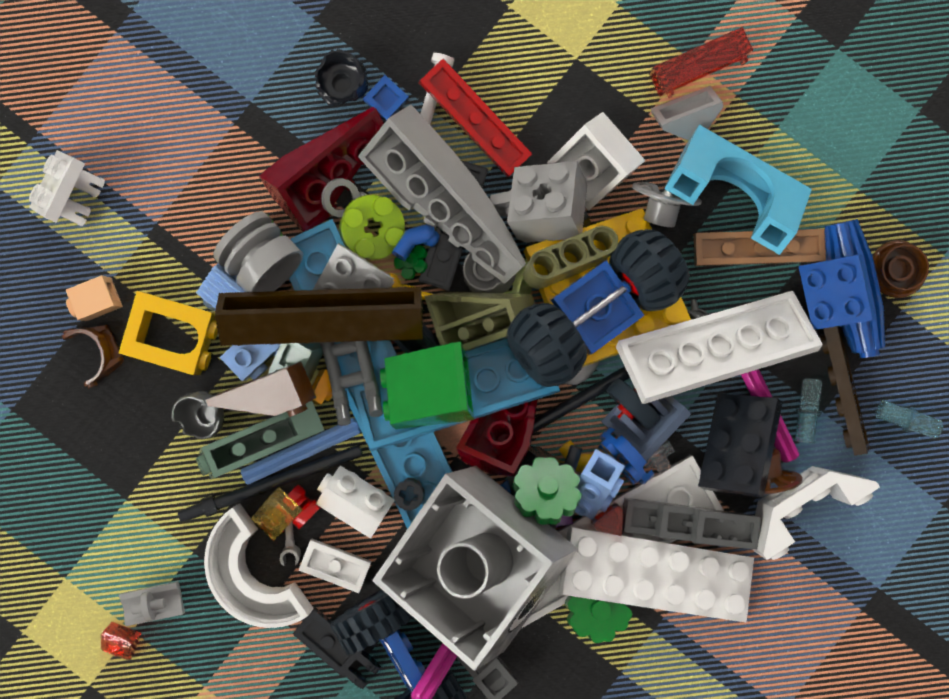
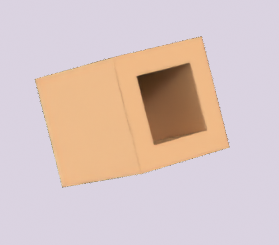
[66,275,123,321]

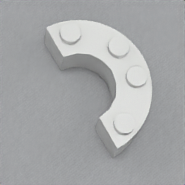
[204,503,313,628]

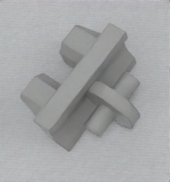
[119,581,185,627]

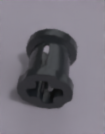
[394,478,425,510]

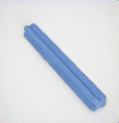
[240,418,361,484]

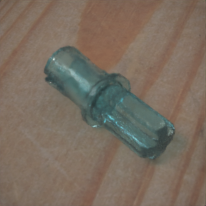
[794,378,822,444]
[875,399,944,438]

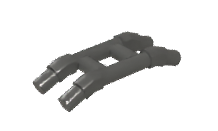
[320,341,383,426]

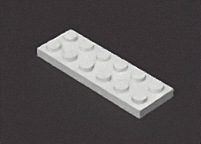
[616,291,823,404]
[558,527,754,623]

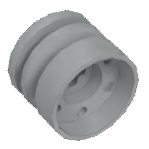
[213,211,303,292]

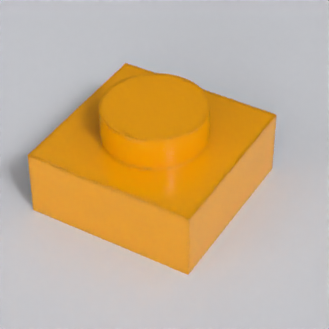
[312,369,332,405]

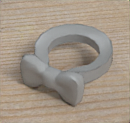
[321,178,367,217]

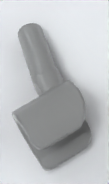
[280,519,301,566]

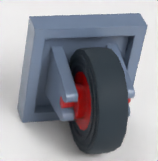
[601,379,691,461]

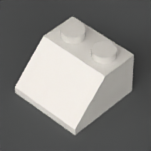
[547,112,646,211]

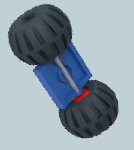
[506,229,690,387]

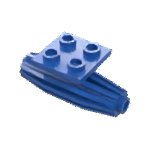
[799,219,885,358]

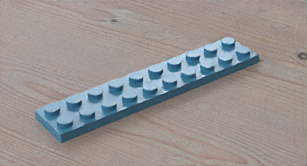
[289,219,453,529]

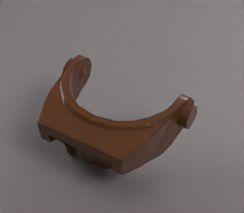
[62,325,124,389]

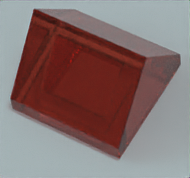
[590,503,623,536]
[101,622,142,661]

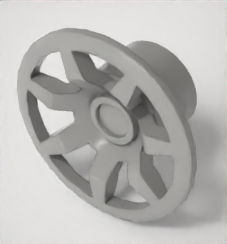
[632,182,702,227]

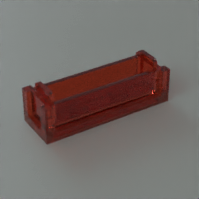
[649,27,753,98]

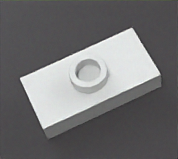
[299,539,372,593]

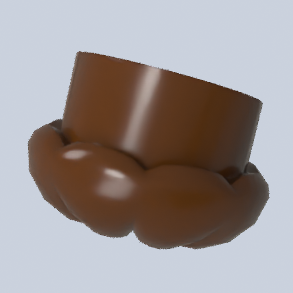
[873,240,929,298]

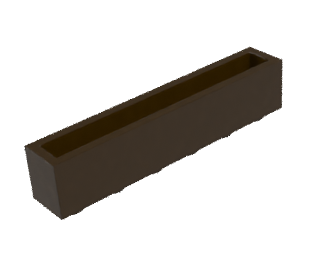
[215,287,423,346]

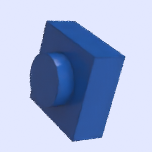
[363,75,409,121]

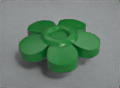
[394,245,428,280]

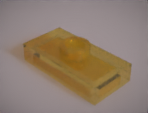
[251,487,303,541]

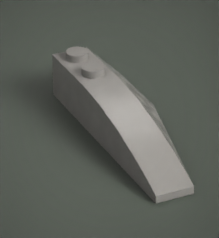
[358,104,526,284]

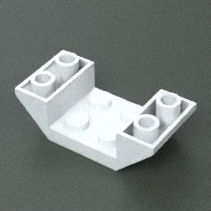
[752,466,880,560]

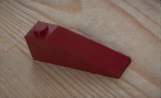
[259,107,384,232]
[456,399,538,477]

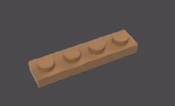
[693,229,826,266]

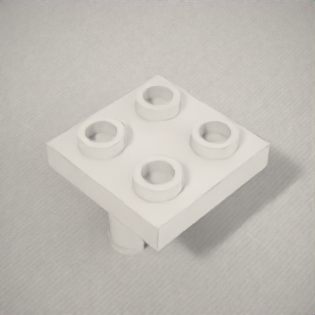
[29,150,105,226]

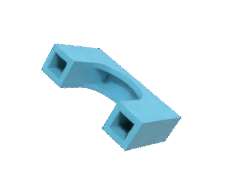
[664,125,812,255]

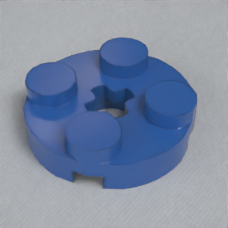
[598,427,654,485]

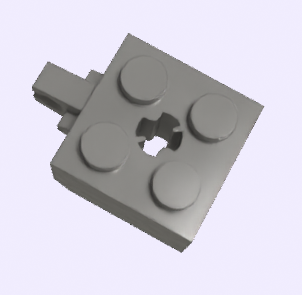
[490,161,587,243]

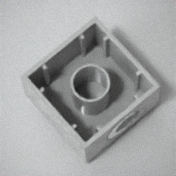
[372,466,578,671]

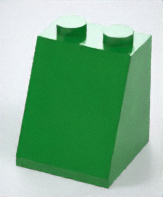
[380,342,474,429]

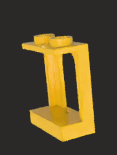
[119,291,218,375]

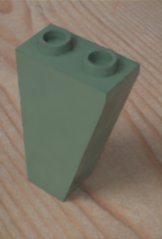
[195,401,324,480]

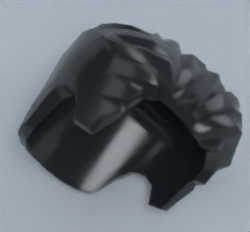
[315,49,368,107]

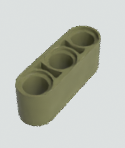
[523,226,618,289]

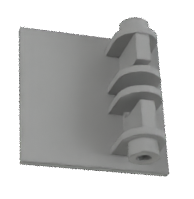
[313,243,394,290]

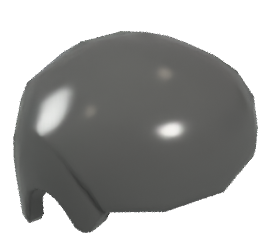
[171,391,224,440]

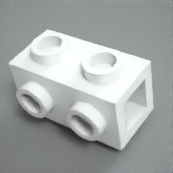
[316,466,395,539]

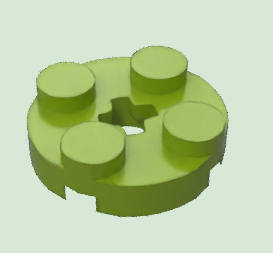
[339,195,405,260]

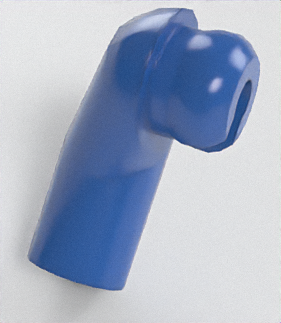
[392,224,439,261]

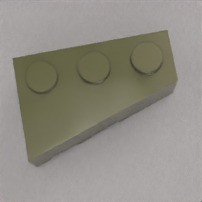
[424,291,535,351]

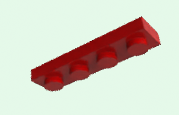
[419,59,532,177]

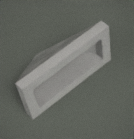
[651,86,723,141]

